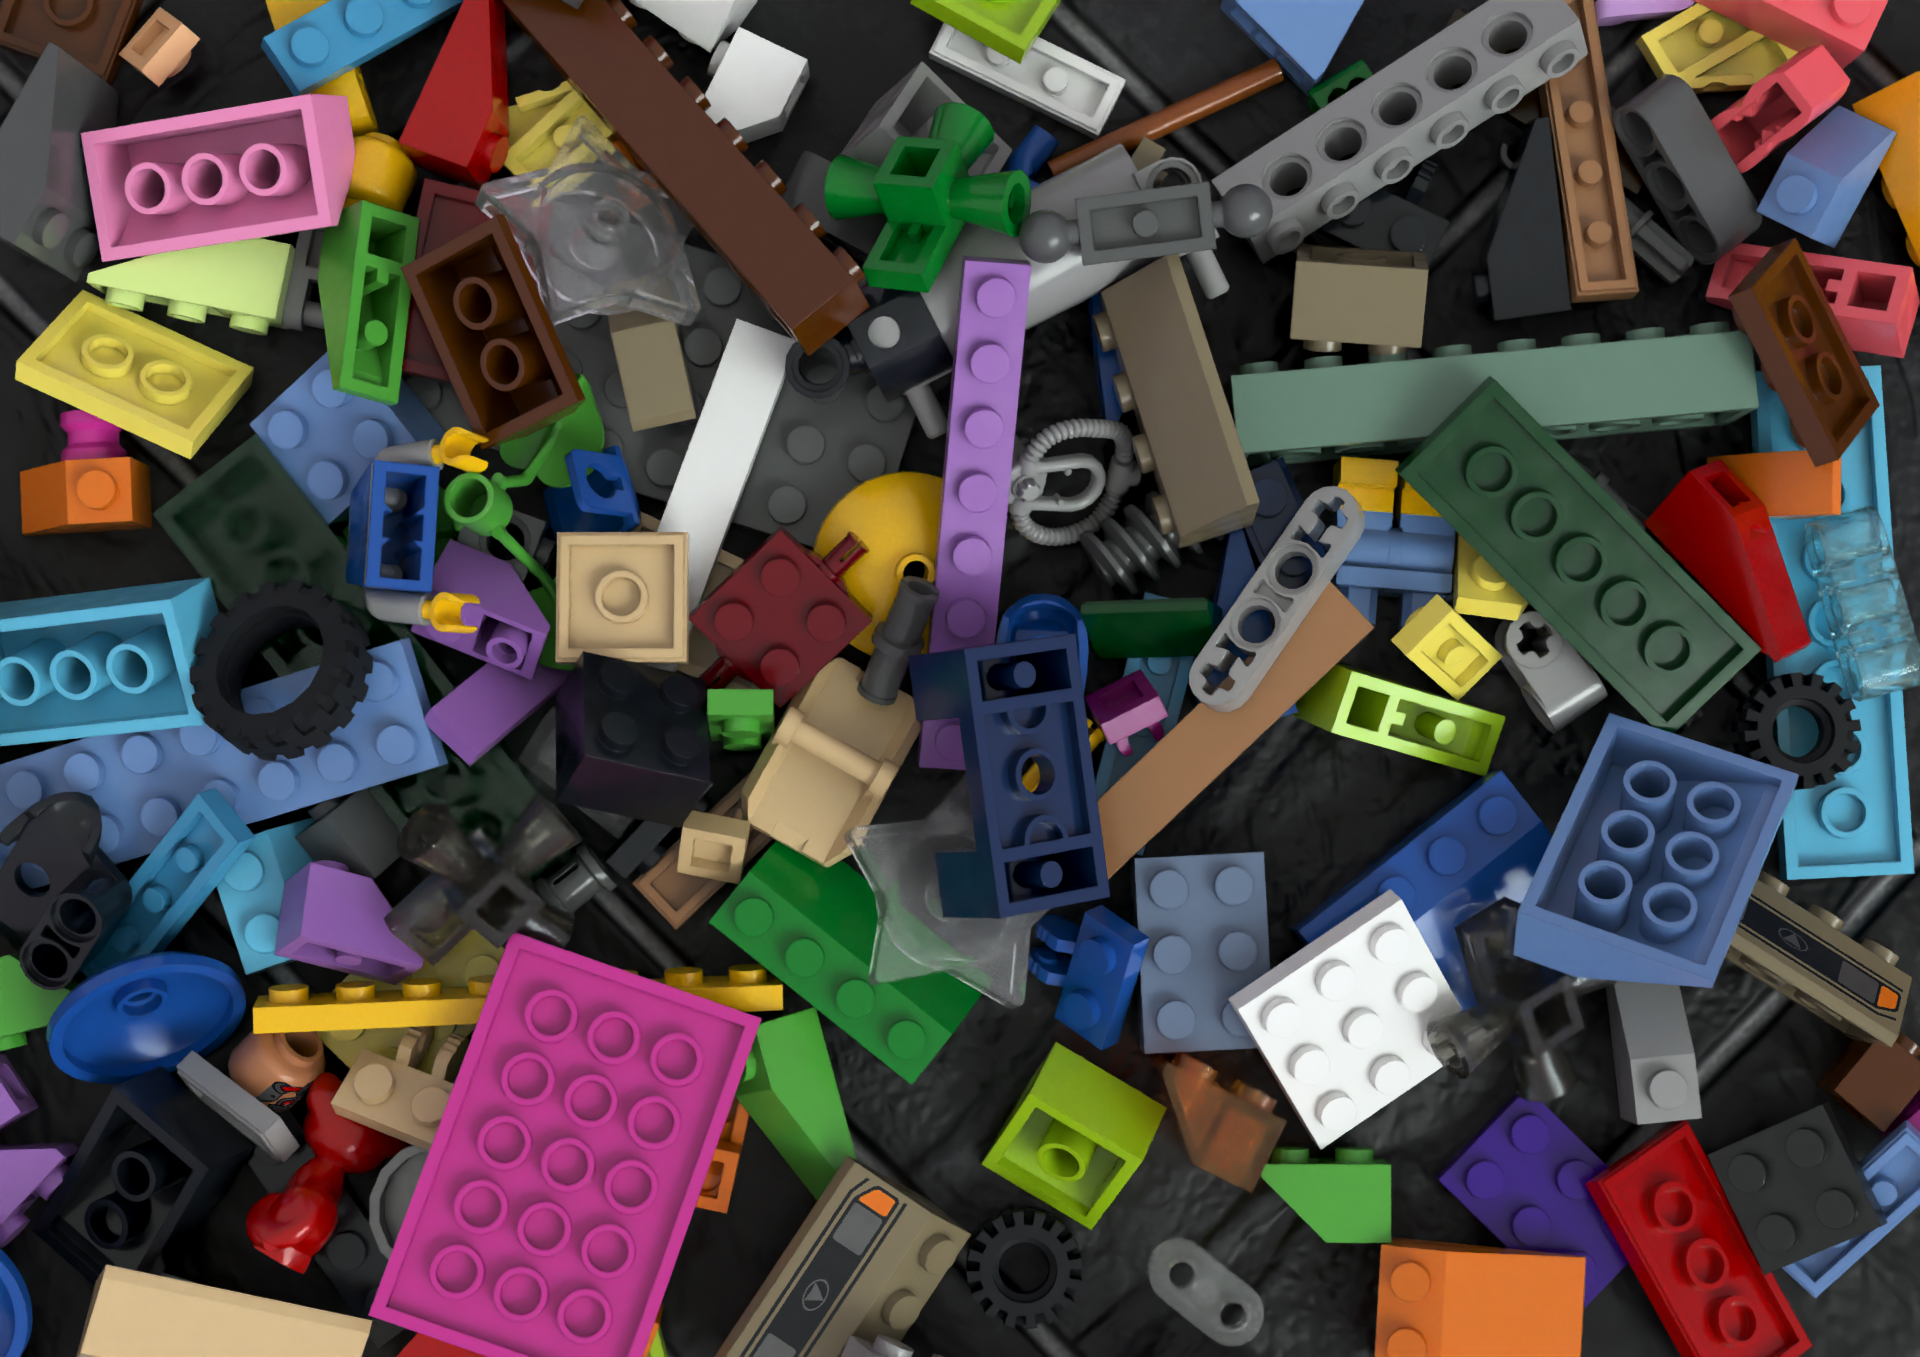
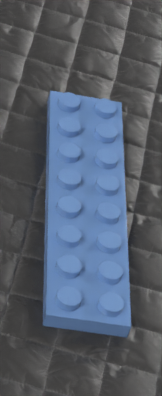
[0,638,448,889]

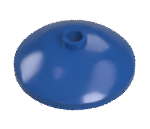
[46,951,246,1084]

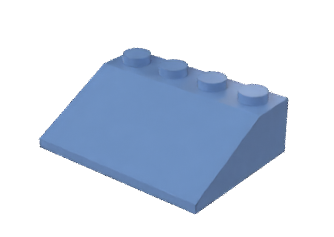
[1513,713,1799,988]

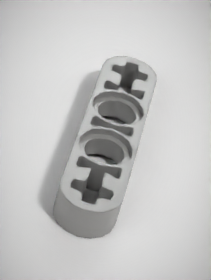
[1189,486,1365,712]

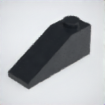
[1471,117,1571,321]

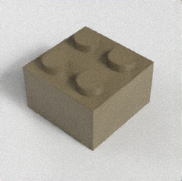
[1290,244,1429,356]

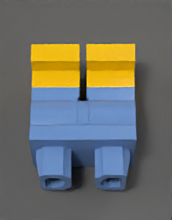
[1331,456,1455,630]

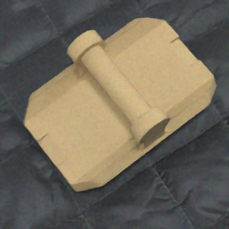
[741,657,921,867]

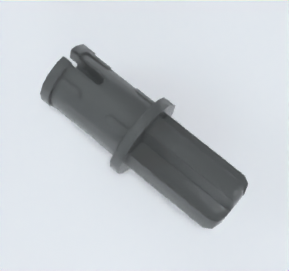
[1624,195,1694,285]

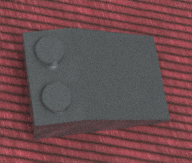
[0,42,120,282]

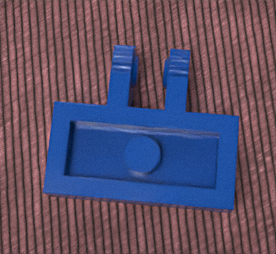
[1025,905,1150,1051]

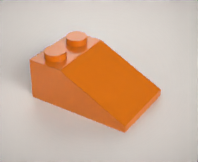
[1375,1237,1587,1357]

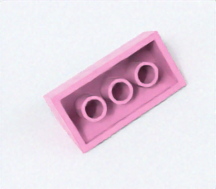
[80,94,356,262]

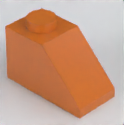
[20,457,152,536]

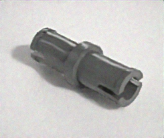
[857,576,940,706]

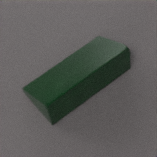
[1081,597,1222,659]

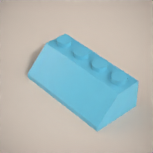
[0,577,219,746]

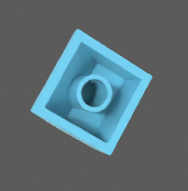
[216,818,314,975]

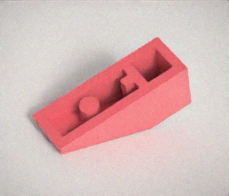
[1705,243,1920,358]

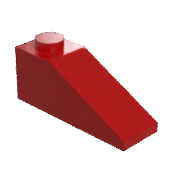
[398,0,510,190]

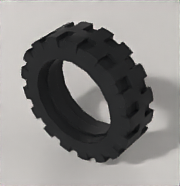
[190,580,373,761]

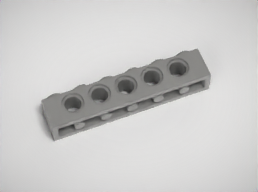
[1211,0,1588,264]

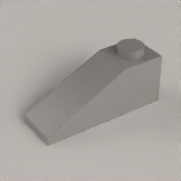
[1605,980,1702,1125]

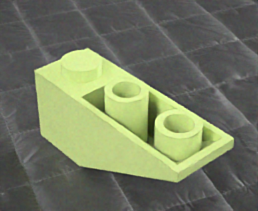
[86,238,296,335]

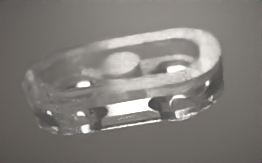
[1147,1238,1264,1346]

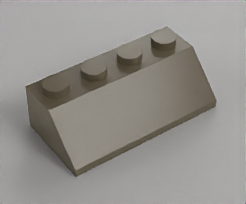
[1092,254,1260,549]

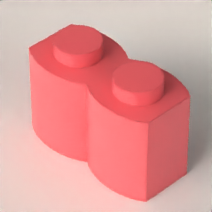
[1711,44,1850,174]

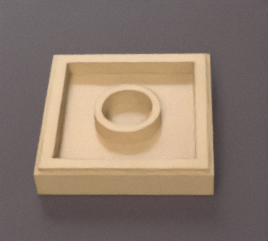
[555,532,690,665]

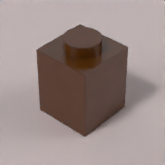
[1816,1032,1920,1132]

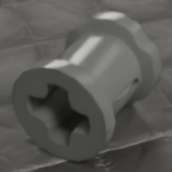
[532,841,618,925]

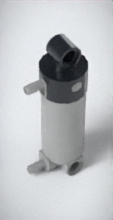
[785,143,1230,439]

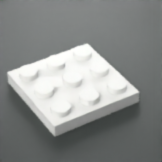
[1228,889,1479,1149]

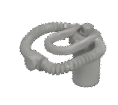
[1008,418,1141,546]

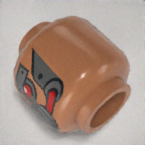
[228,1030,326,1113]

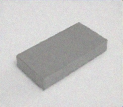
[176,1050,300,1163]

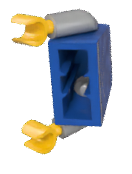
[345,427,489,634]

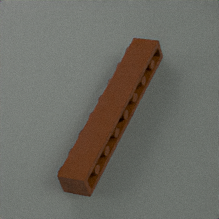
[500,0,870,356]

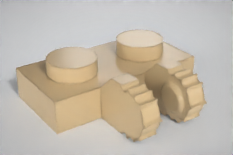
[331,1026,470,1151]

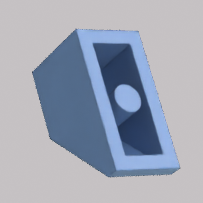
[1756,105,1897,249]

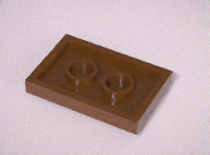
[1728,237,1880,467]

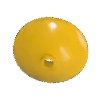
[813,471,942,656]

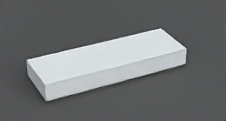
[929,23,1126,139]

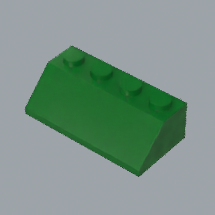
[709,841,992,1085]

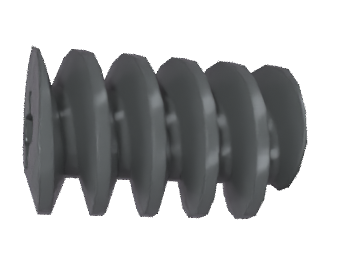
[1079,491,1226,598]

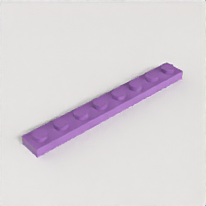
[917,256,1031,770]

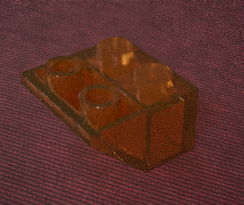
[1153,1052,1287,1193]

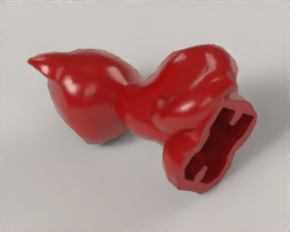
[246,1072,411,1274]

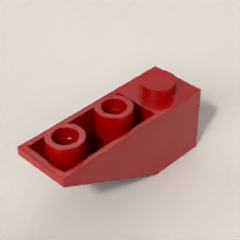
[1644,459,1811,663]

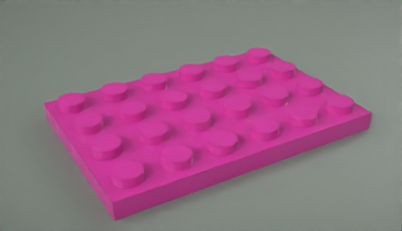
[368,931,762,1357]

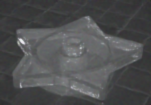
[475,116,701,326]
[844,773,1049,1009]

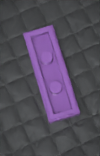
[424,663,571,766]

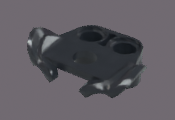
[0,792,133,990]

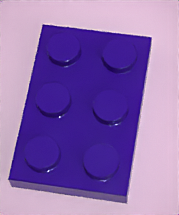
[1435,1086,1629,1309]

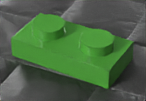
[707,689,775,751]

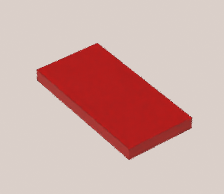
[1585,1120,1813,1357]

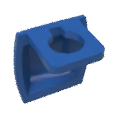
[542,446,641,541]

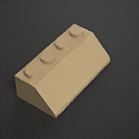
[76,1264,372,1357]

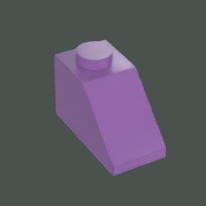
[274,860,424,985]

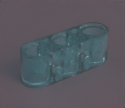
[1804,506,1920,702]

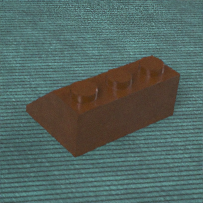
[401,214,585,450]

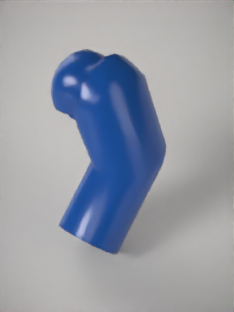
[1004,125,1059,188]

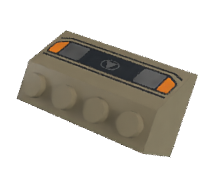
[1725,870,1912,1048]
[715,1156,971,1357]

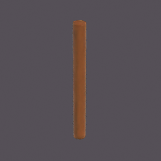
[1046,58,1284,178]

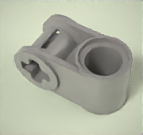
[1493,611,1607,734]

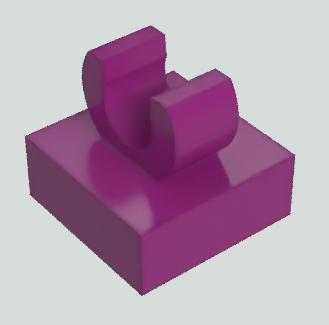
[1084,669,1168,757]

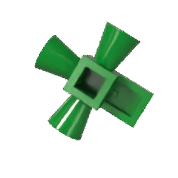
[824,102,1031,293]

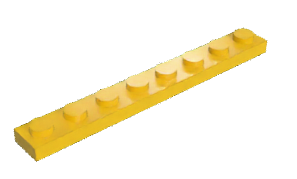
[253,964,783,1034]

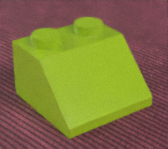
[981,1042,1167,1230]

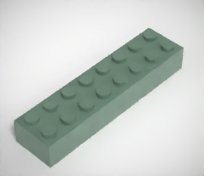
[1223,322,1759,468]

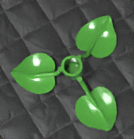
[343,373,605,671]

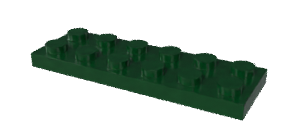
[1395,376,1761,733]

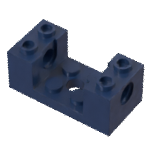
[908,634,1110,919]

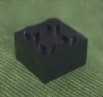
[555,651,711,828]

